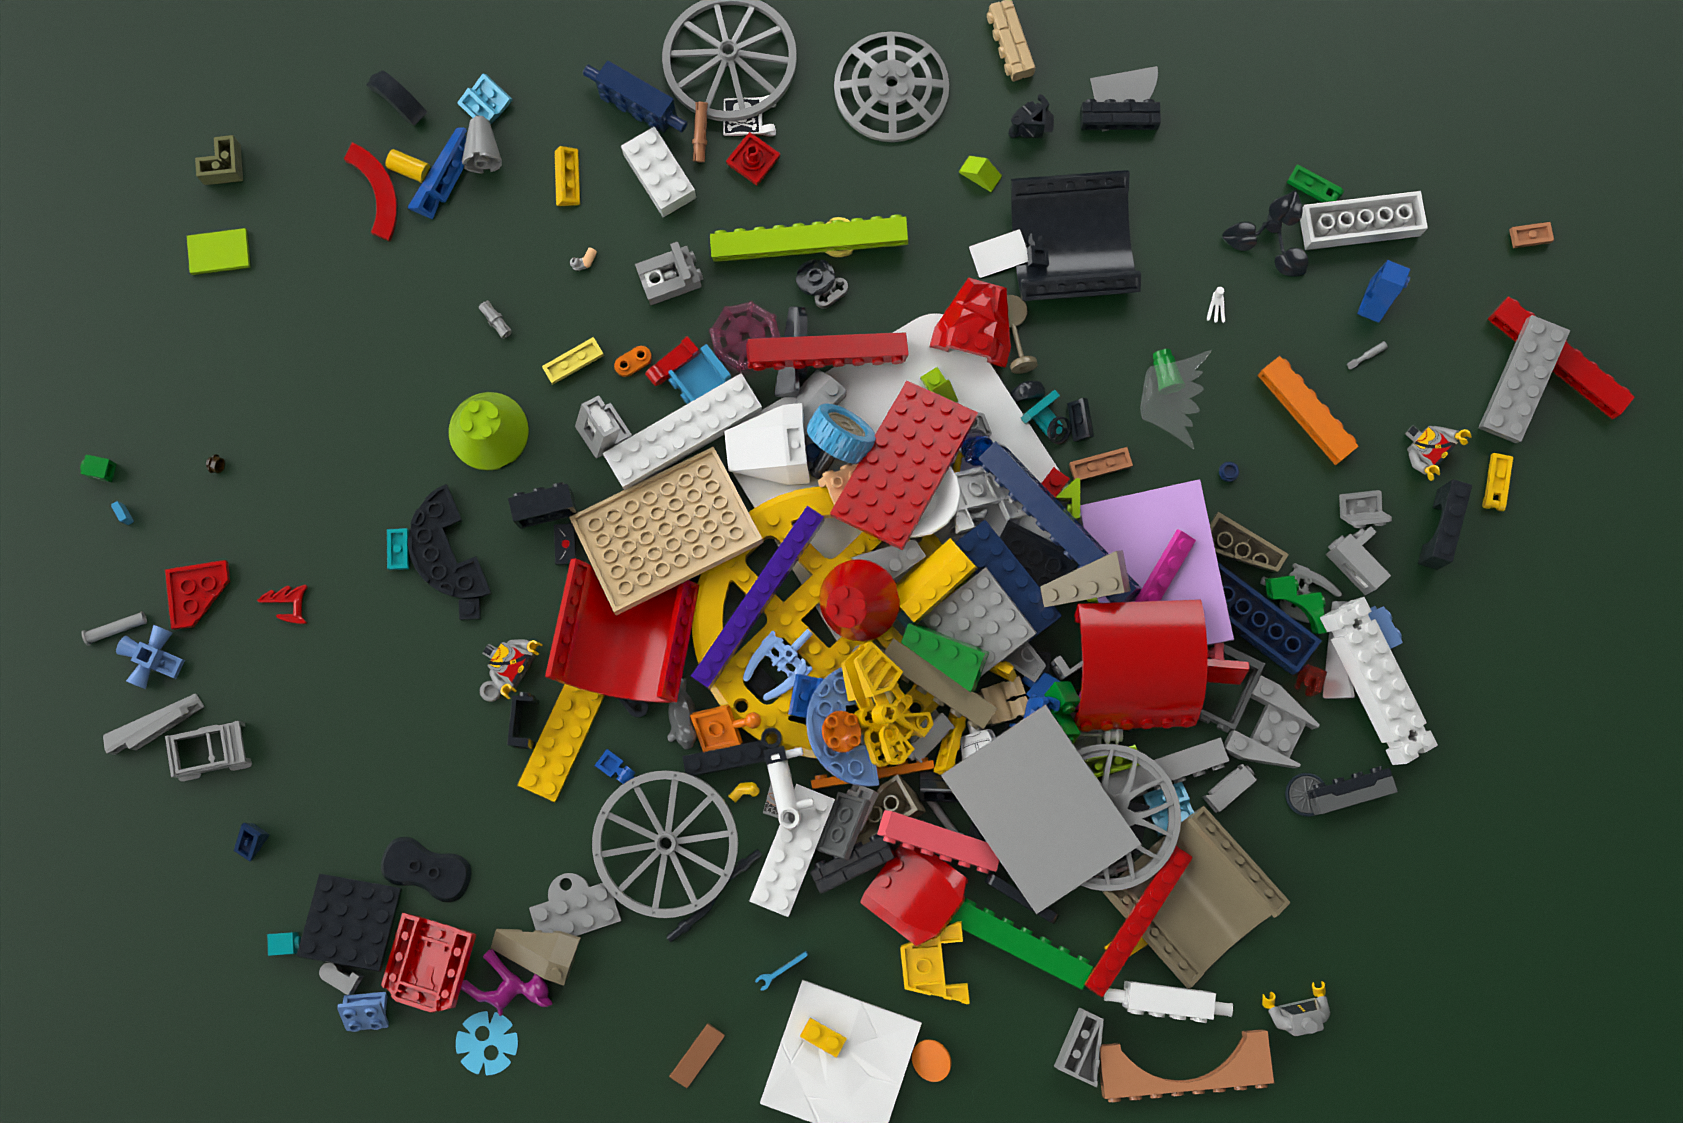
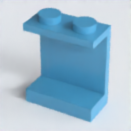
[668,344,731,404]

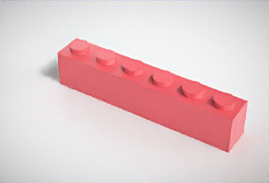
[877,810,999,874]

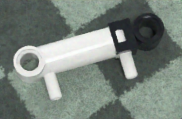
[761,728,815,830]

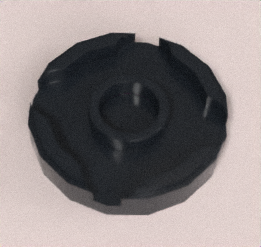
[796,259,835,296]

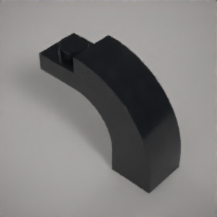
[366,70,427,126]

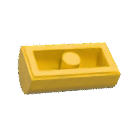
[386,149,431,183]

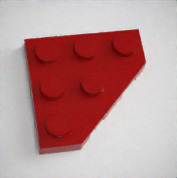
[165,560,230,630]

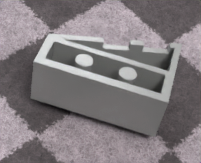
[851,539,926,579]
[1054,1008,1103,1087]

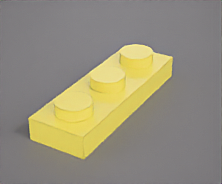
[542,337,604,385]

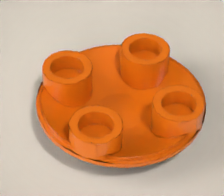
[822,711,861,753]

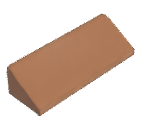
[669,1023,725,1088]

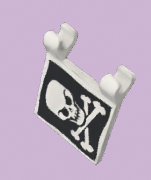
[723,95,776,136]

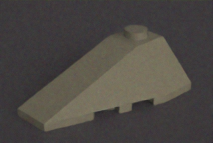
[855,775,926,845]

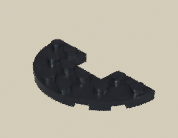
[408,484,492,599]

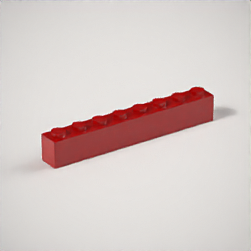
[1488,296,1635,420]
[746,332,909,371]

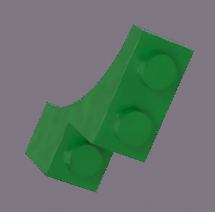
[1265,575,1327,634]
[1044,681,1081,744]

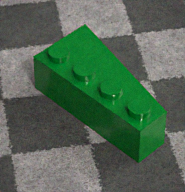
[901,623,989,693]

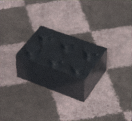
[508,482,578,529]

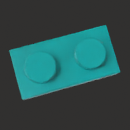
[387,528,409,570]

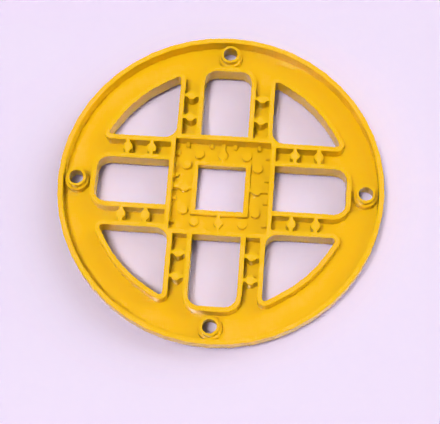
[692,486,956,759]

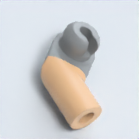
[570,248,597,271]

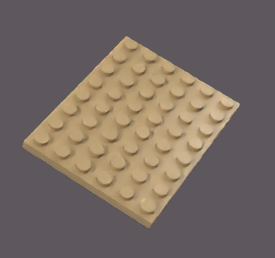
[569,447,764,615]

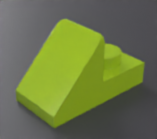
[920,367,958,402]
[1056,478,1080,521]

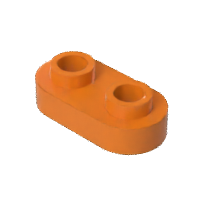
[614,346,652,377]

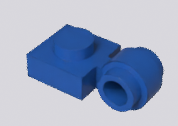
[594,749,635,784]

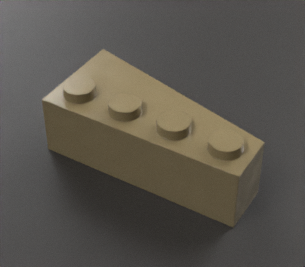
[1210,512,1289,573]

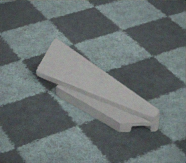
[1323,601,1355,699]
[103,694,204,755]

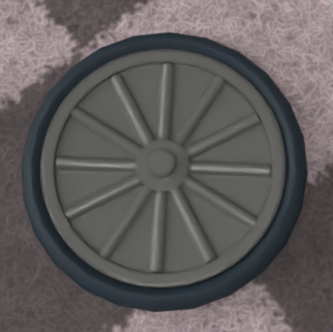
[1285,773,1326,816]

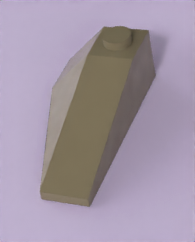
[491,929,581,985]

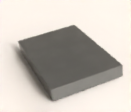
[815,792,871,860]

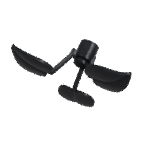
[1222,190,1309,277]

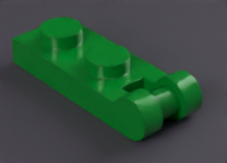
[1286,164,1344,203]

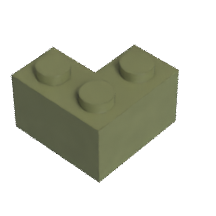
[195,135,243,185]

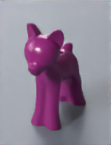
[461,949,553,1016]

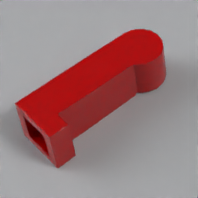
[645,336,700,386]

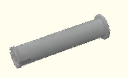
[82,611,147,646]

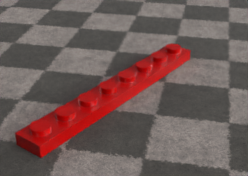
[1084,846,1193,997]

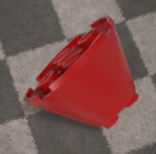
[820,559,900,641]

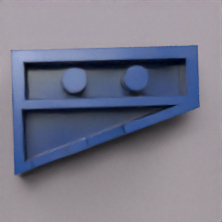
[1357,260,1410,323]

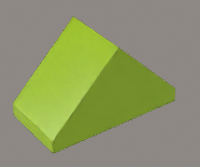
[959,156,1002,193]

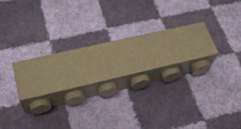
[884,638,997,730]

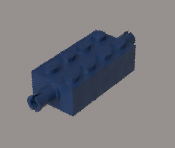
[583,60,688,133]

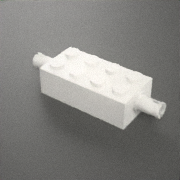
[1104,981,1233,1023]

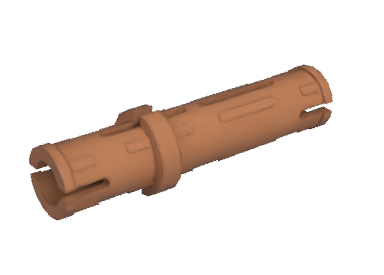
[692,102,708,163]

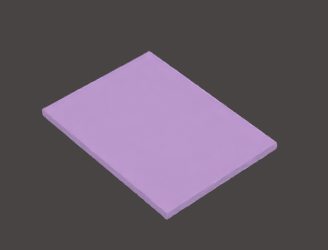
[1080,479,1234,645]

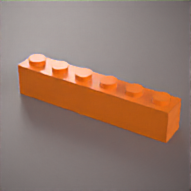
[1258,356,1359,465]

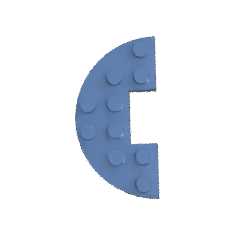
[806,667,879,787]

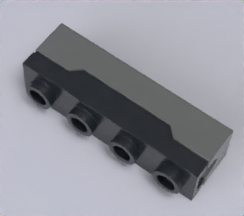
[1307,766,1398,815]

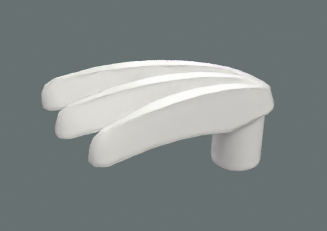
[1207,287,1225,323]

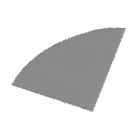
[1090,66,1158,132]

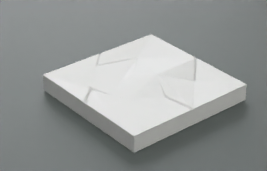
[760,980,922,1123]

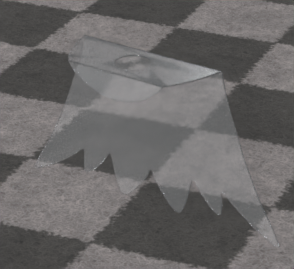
[1140,350,1212,449]

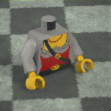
[1405,425,1472,481]
[483,639,542,699]

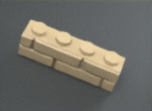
[987,0,1035,81]

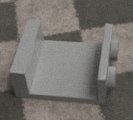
[1050,655,1082,681]

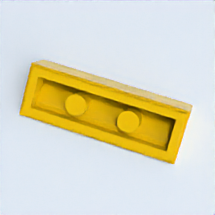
[555,146,580,206]

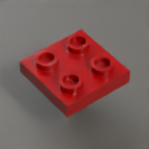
[726,132,781,186]

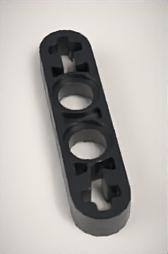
[984,873,1059,924]

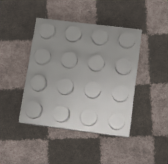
[923,568,1037,676]

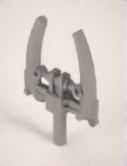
[1260,563,1342,623]

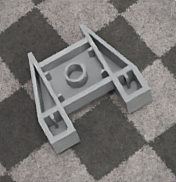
[1223,676,1320,768]

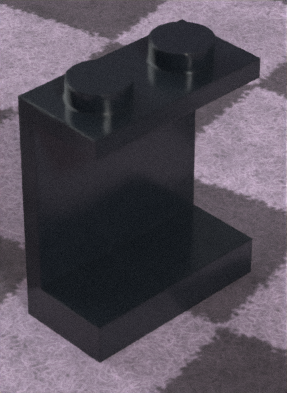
[507,692,540,750]

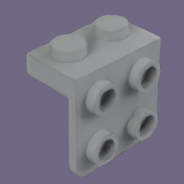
[1339,490,1392,528]

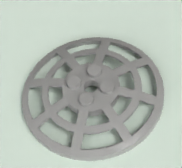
[834,31,949,142]

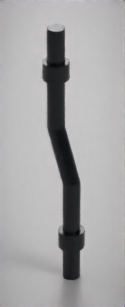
[666,849,762,942]

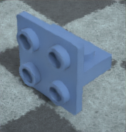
[337,992,389,1032]

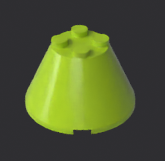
[449,392,529,470]

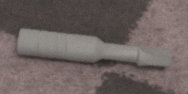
[1347,341,1388,369]

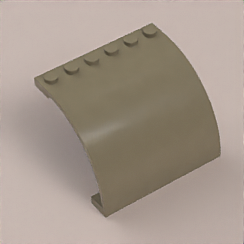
[1103,806,1291,989]

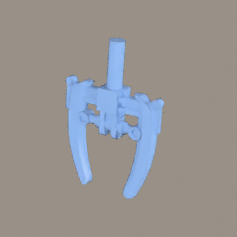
[743,629,813,701]

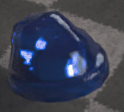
[961,435,993,466]

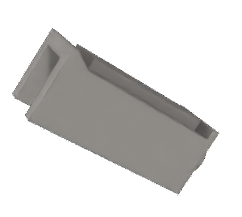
[908,710,955,763]
[1202,764,1256,813]

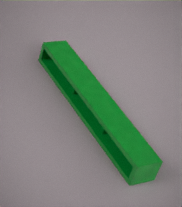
[949,898,1093,990]

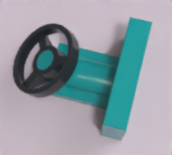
[1021,390,1071,444]

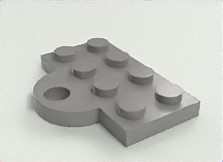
[529,873,622,936]

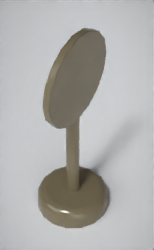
[1007,295,1038,374]

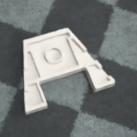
[954,467,1025,534]

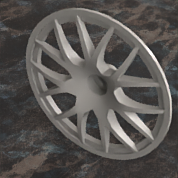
[1077,744,1181,891]

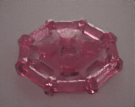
[709,300,780,372]

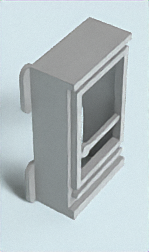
[165,721,252,781]

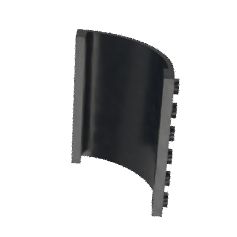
[1011,170,1141,301]

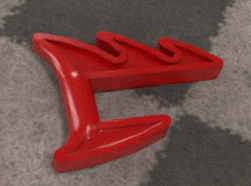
[258,585,308,624]

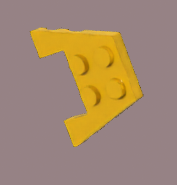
[900,921,970,1004]

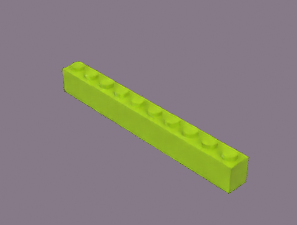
[710,214,908,262]

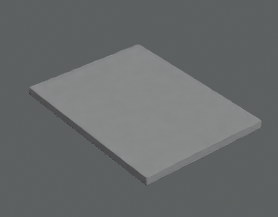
[941,704,1141,914]

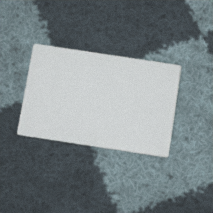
[969,229,1028,278]

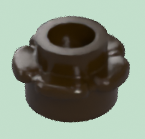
[206,454,225,473]

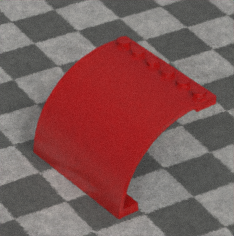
[545,558,700,703]
[1074,599,1208,732]

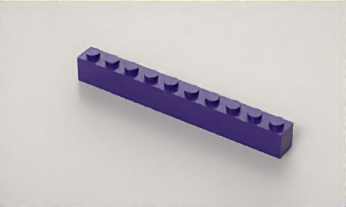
[691,506,825,689]

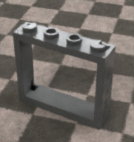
[1198,644,1265,733]

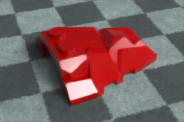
[929,278,1011,367]

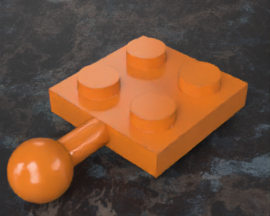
[690,704,761,752]

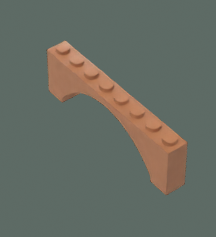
[1099,1029,1274,1102]

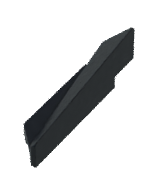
[774,306,807,398]

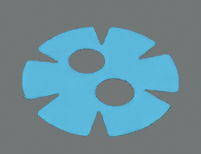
[456,1011,518,1075]

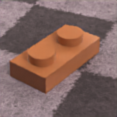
[1509,222,1554,248]

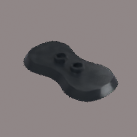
[381,837,471,902]

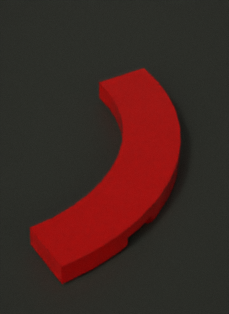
[344,142,397,242]

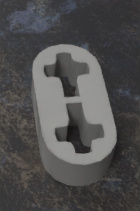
[815,278,848,309]

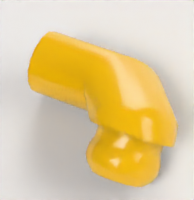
[728,782,760,803]

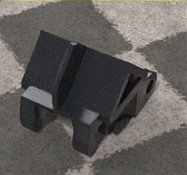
[1008,94,1054,139]

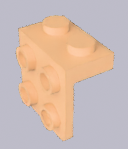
[818,463,858,505]

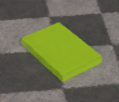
[187,228,251,275]

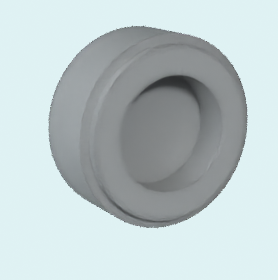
[480,681,501,702]

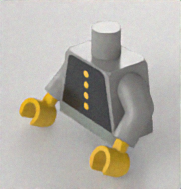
[1262,981,1330,1036]

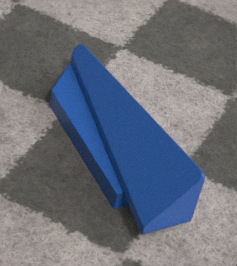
[408,127,467,219]

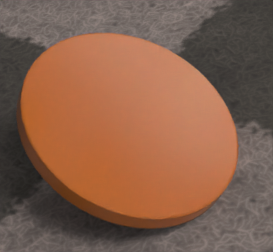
[912,1040,951,1082]

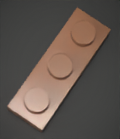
[1069,447,1133,481]

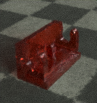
[1295,665,1327,697]

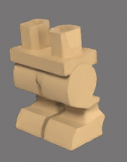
[977,676,1028,726]

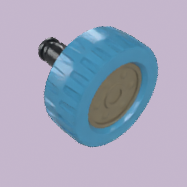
[807,403,876,479]

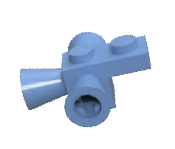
[116,625,185,689]

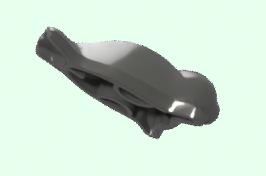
[667,678,697,750]

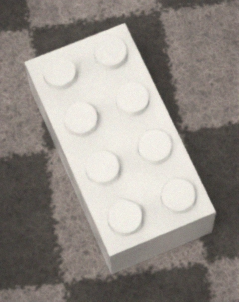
[621,127,696,217]

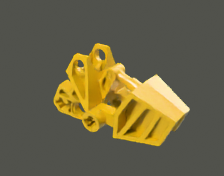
[841,642,934,767]

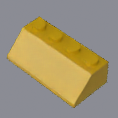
[897,538,978,624]

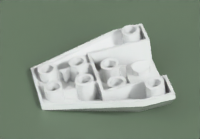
[724,403,810,485]

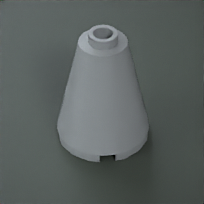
[462,116,502,173]

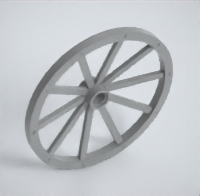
[662,0,797,121]
[592,770,738,918]

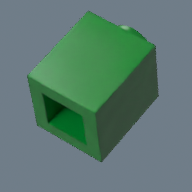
[80,455,117,483]

